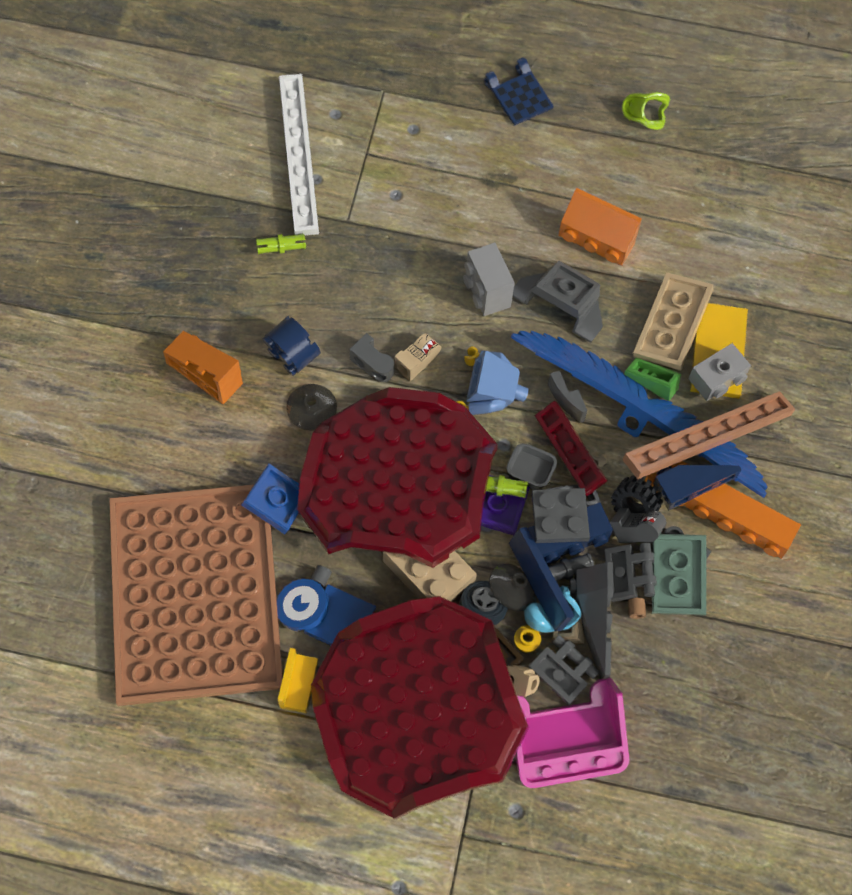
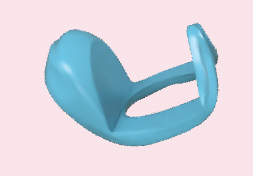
[524,586,581,632]

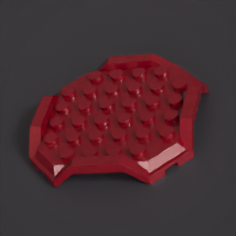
[297,387,497,568]
[311,596,529,820]

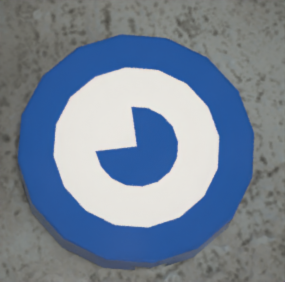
[277,579,329,631]

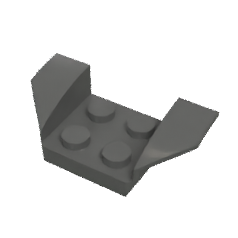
[512,261,603,343]

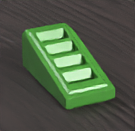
[625,358,681,401]

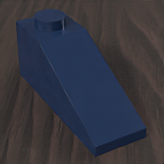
[653,465,742,511]

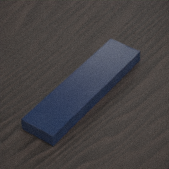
[509,527,574,632]

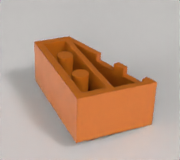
[163,331,243,405]

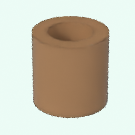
[628,598,646,619]

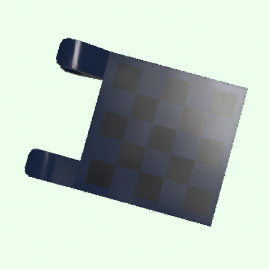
[484,57,554,126]

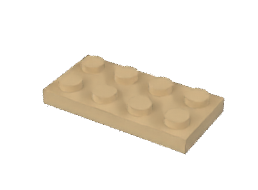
[633,272,713,371]

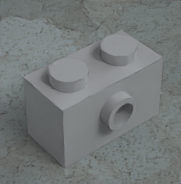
[688,343,751,401]

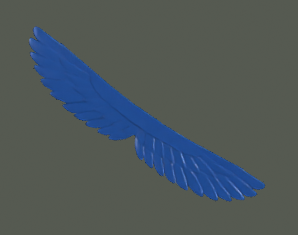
[511,331,768,498]

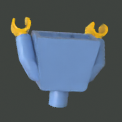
[456,346,529,415]

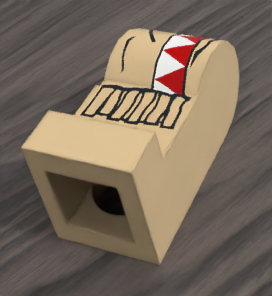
[394,333,441,381]

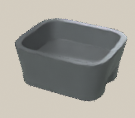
[507,443,557,490]

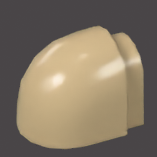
[507,665,539,697]

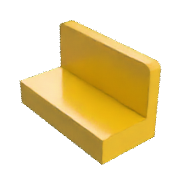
[278,648,318,714]

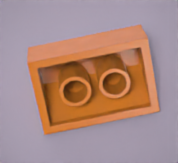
[558,188,642,266]

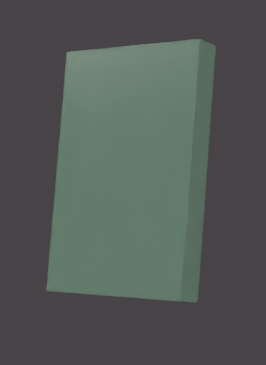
[652,534,706,616]

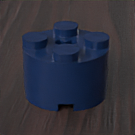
[262,316,321,376]

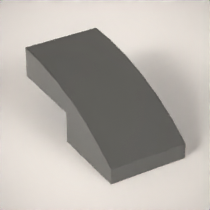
[548,371,587,423]

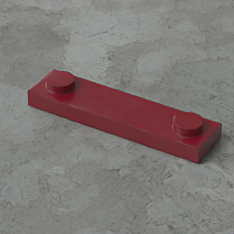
[534,401,608,496]

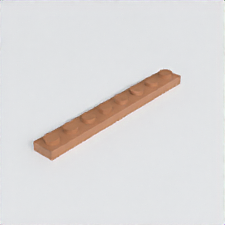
[622,391,795,479]

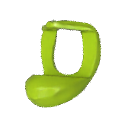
[622,92,670,130]

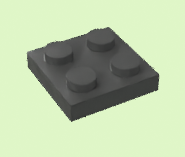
[532,488,590,543]

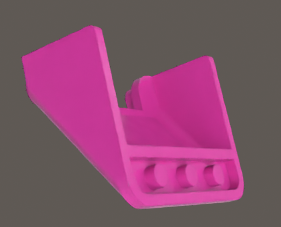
[515,678,629,788]

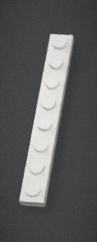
[279,74,319,235]

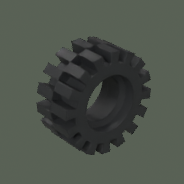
[611,475,663,514]

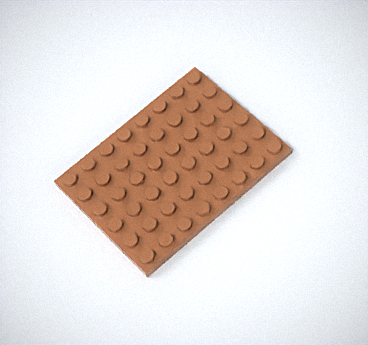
[110,485,283,706]

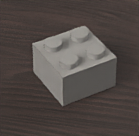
[463,243,515,316]

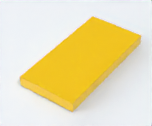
[690,303,748,399]

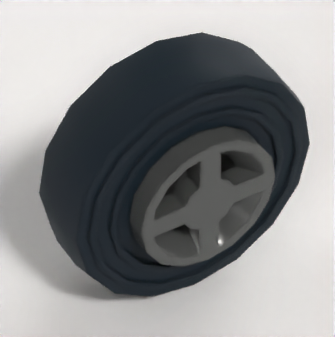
[460,581,508,625]

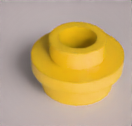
[514,626,541,653]

